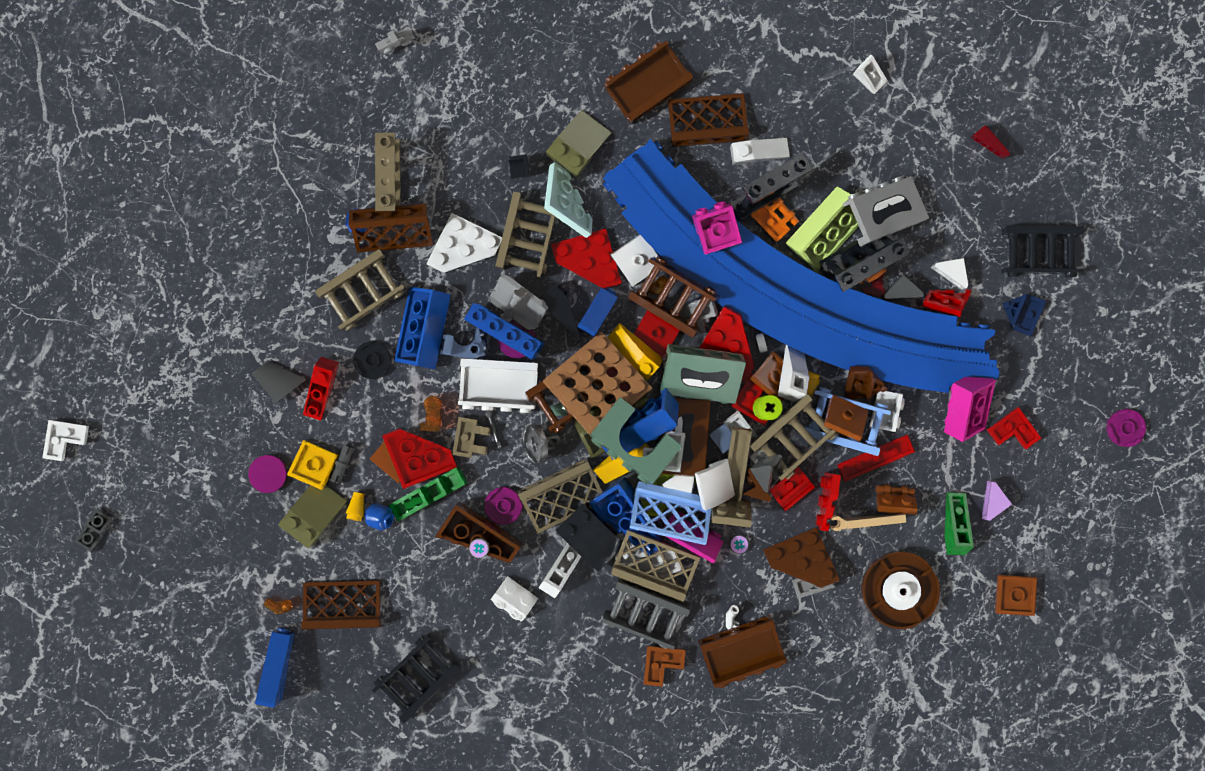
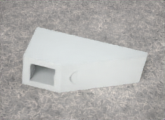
[778,345,809,402]

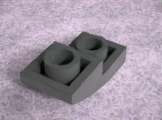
[75,509,112,553]

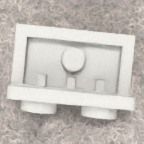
[870,391,905,432]
[491,576,538,621]

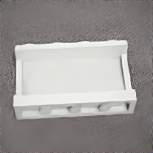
[458,359,538,413]

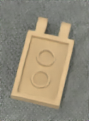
[830,513,906,531]

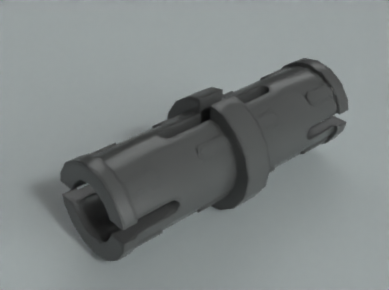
[329,444,355,484]

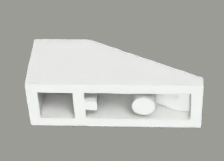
[730,138,790,166]
[539,543,581,598]

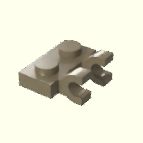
[452,417,491,458]

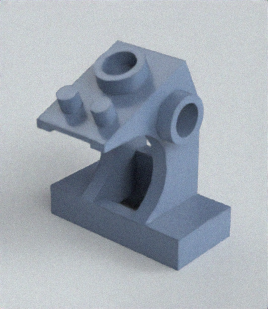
[439,327,487,359]

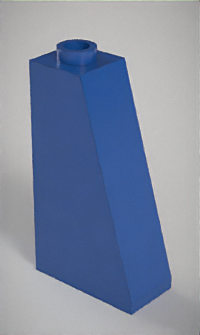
[255,627,294,708]

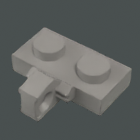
[375,27,415,55]
[680,299,718,334]

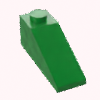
[944,492,974,555]

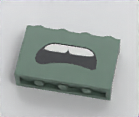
[659,344,746,404]

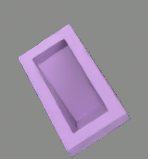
[982,481,1012,520]

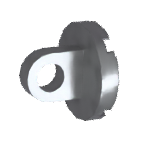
[523,425,560,463]

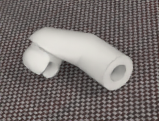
[726,605,739,629]

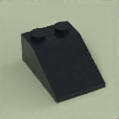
[555,503,623,572]

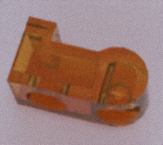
[420,396,442,432]

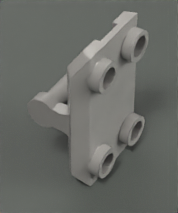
[490,274,548,330]

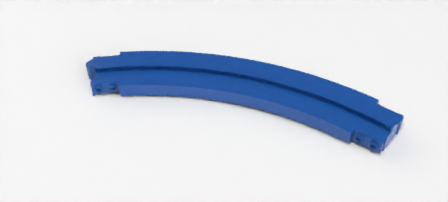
[603,139,999,393]

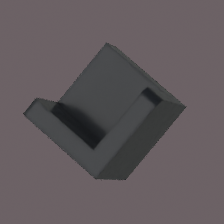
[508,154,530,179]

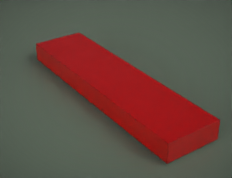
[836,434,915,482]

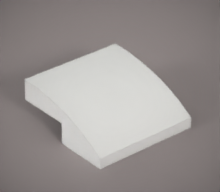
[695,459,735,511]

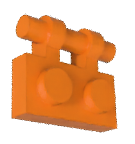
[750,198,799,243]

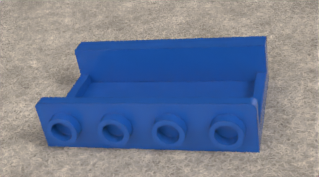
[464,303,545,360]

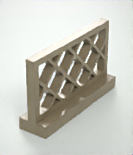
[518,458,602,534]
[611,529,700,602]

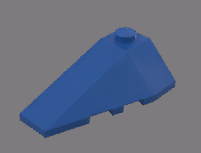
[589,477,662,555]

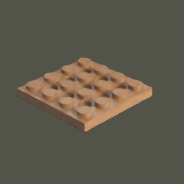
[543,331,652,435]

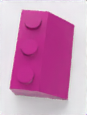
[944,377,996,442]
[663,511,723,564]

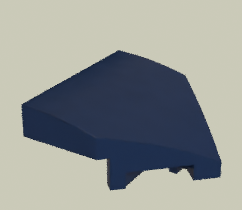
[1002,294,1046,337]

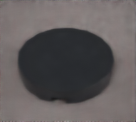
[353,341,392,379]

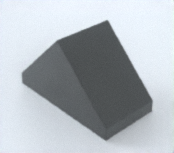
[882,275,924,300]
[750,454,782,493]

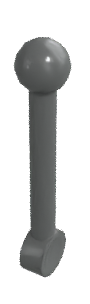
[485,410,502,449]

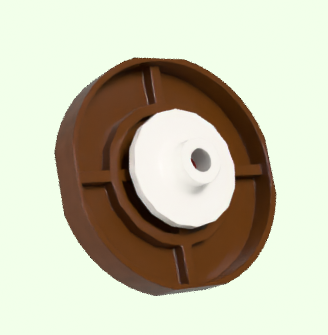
[861,551,940,629]

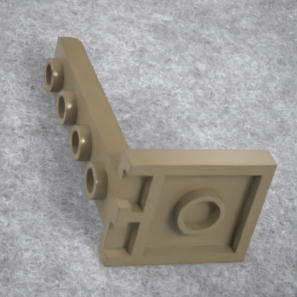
[711,427,752,527]

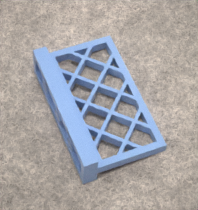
[630,481,711,545]

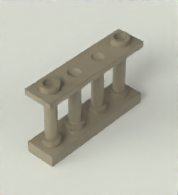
[375,133,401,211]
[495,191,559,278]
[315,249,407,331]
[750,393,839,481]

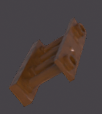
[628,256,719,338]
[525,366,614,434]

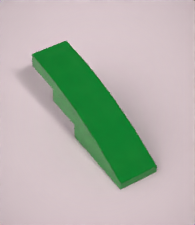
[389,466,468,521]

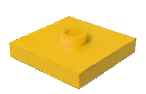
[287,440,339,491]

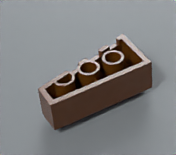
[435,501,523,563]

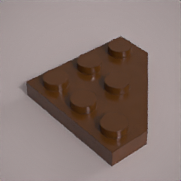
[763,527,840,588]

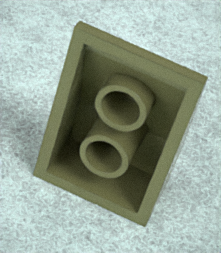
[546,110,612,178]
[278,485,347,549]

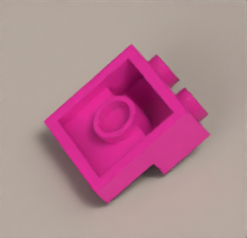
[692,201,742,255]

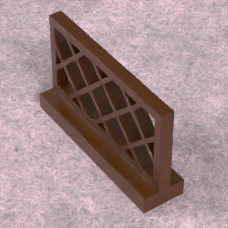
[668,93,749,147]
[349,203,433,253]
[301,581,381,630]

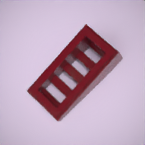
[971,125,1010,159]

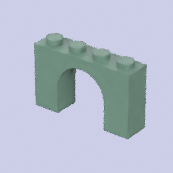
[590,397,682,485]

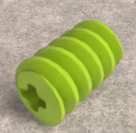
[753,395,782,420]

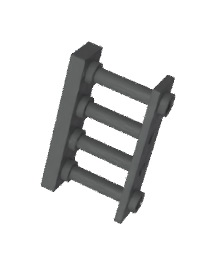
[602,577,691,650]

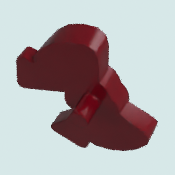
[862,272,886,297]

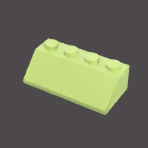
[786,187,859,273]

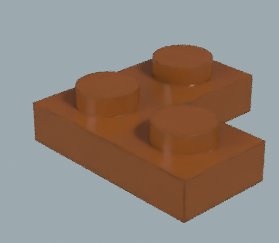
[643,645,686,687]

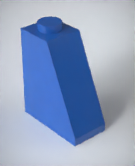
[578,287,618,337]

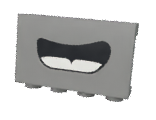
[843,176,929,246]

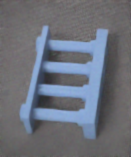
[805,387,891,456]

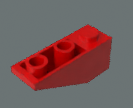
[303,356,339,421]

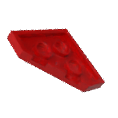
[551,228,622,289]
[699,305,755,383]
[382,428,457,489]
[816,472,841,531]

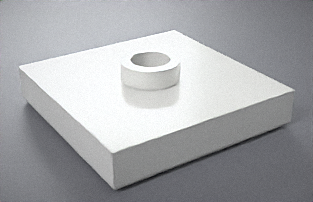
[611,235,658,287]

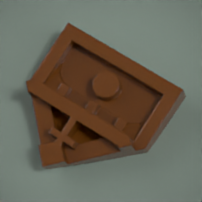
[844,366,888,402]

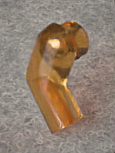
[641,276,668,294]
[263,597,292,615]

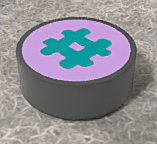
[729,535,749,554]

